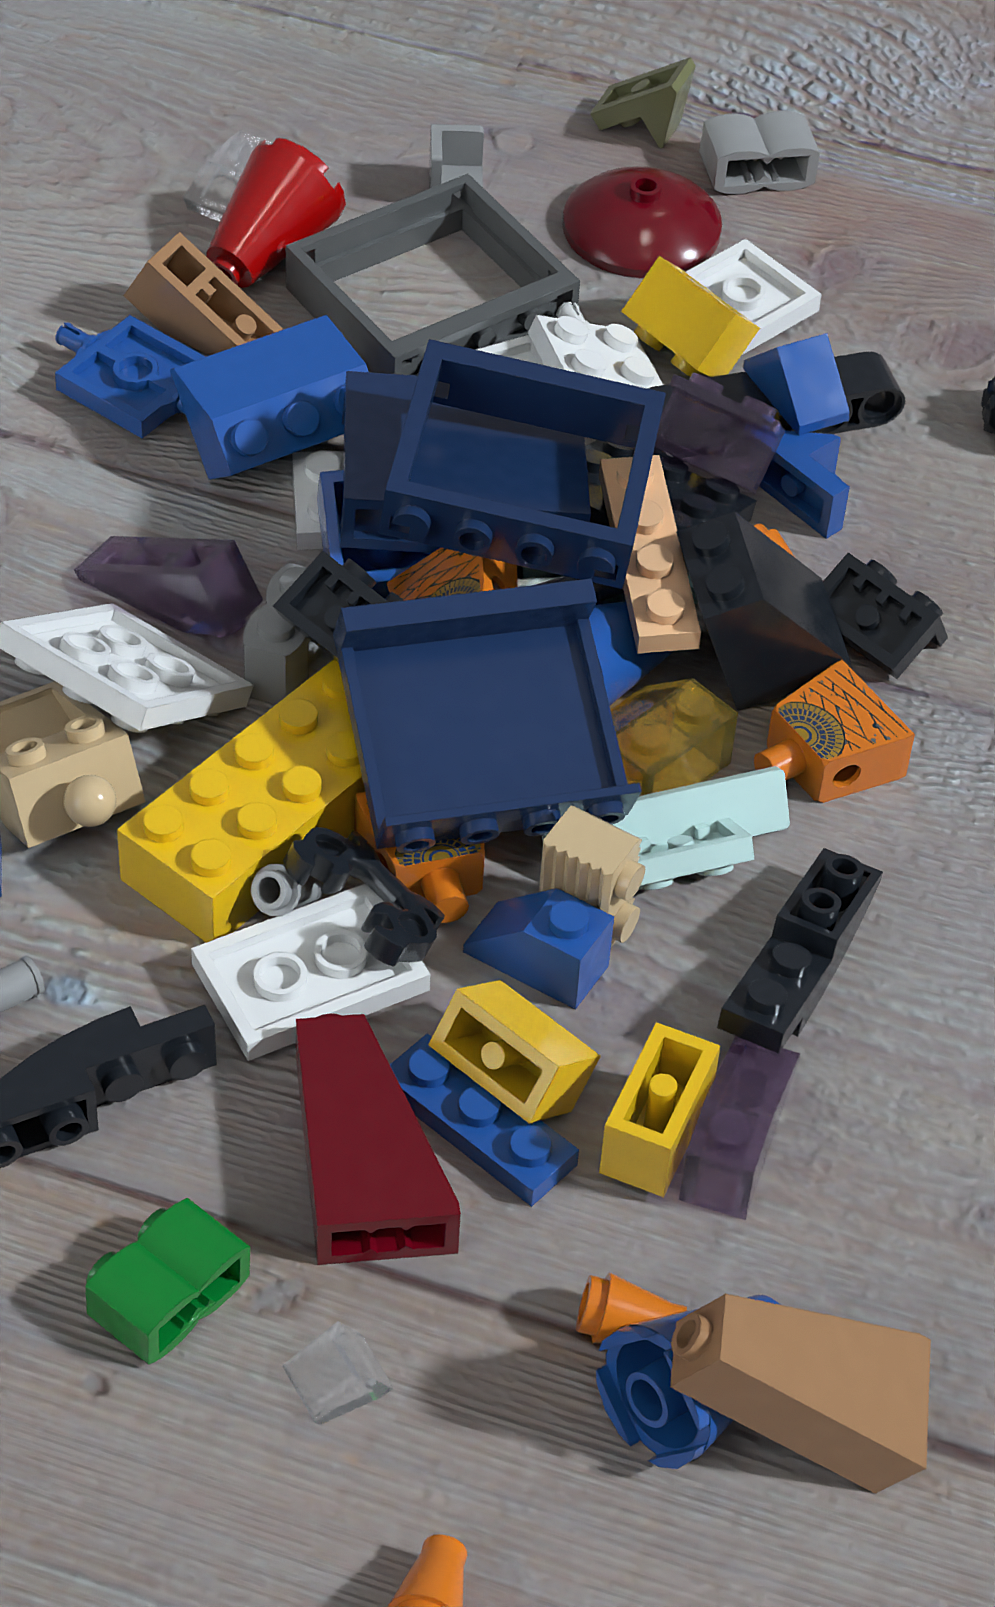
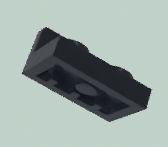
[273,551,404,663]
[823,552,948,679]

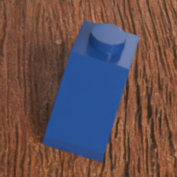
[463,888,614,1010]

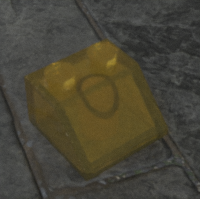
[610,678,738,796]

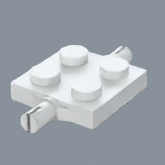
[528,302,663,388]

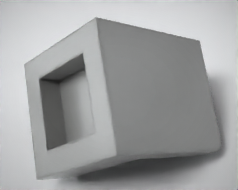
[429,124,484,198]

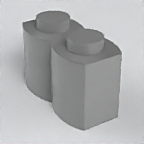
[699,111,820,194]
[243,563,324,705]

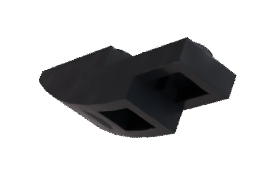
[717,848,883,1054]
[0,1004,217,1168]

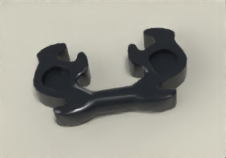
[283,827,445,967]

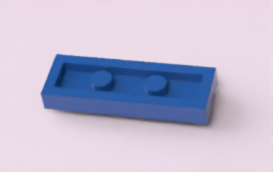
[390,1033,579,1207]

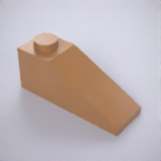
[123,232,284,356]

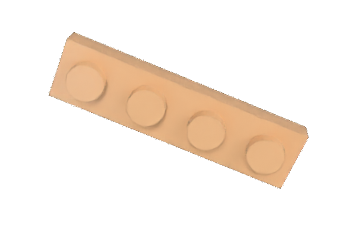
[599,455,701,654]

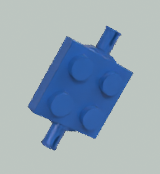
[55,315,206,439]

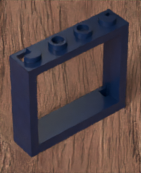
[378,339,666,589]

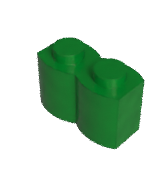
[85,1198,250,1365]

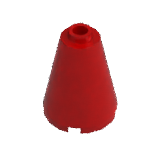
[206,138,346,288]

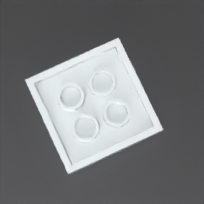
[0,603,254,733]

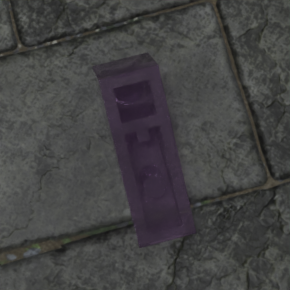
[74,536,263,637]
[679,1036,800,1220]

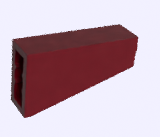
[296,1014,461,1265]

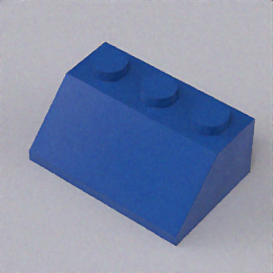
[170,315,369,480]

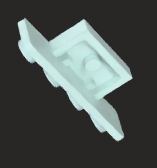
[542,766,790,890]

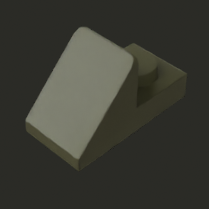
[590,57,696,148]

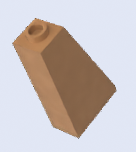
[670,1293,931,1493]

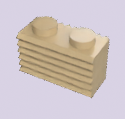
[539,806,645,947]

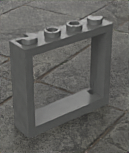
[286,174,580,376]

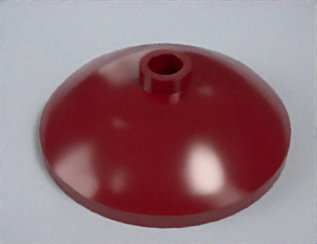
[563,166,722,279]

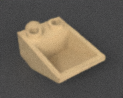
[0,681,146,848]

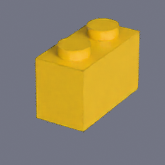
[621,256,760,380]
[428,980,601,1123]
[599,1022,721,1197]

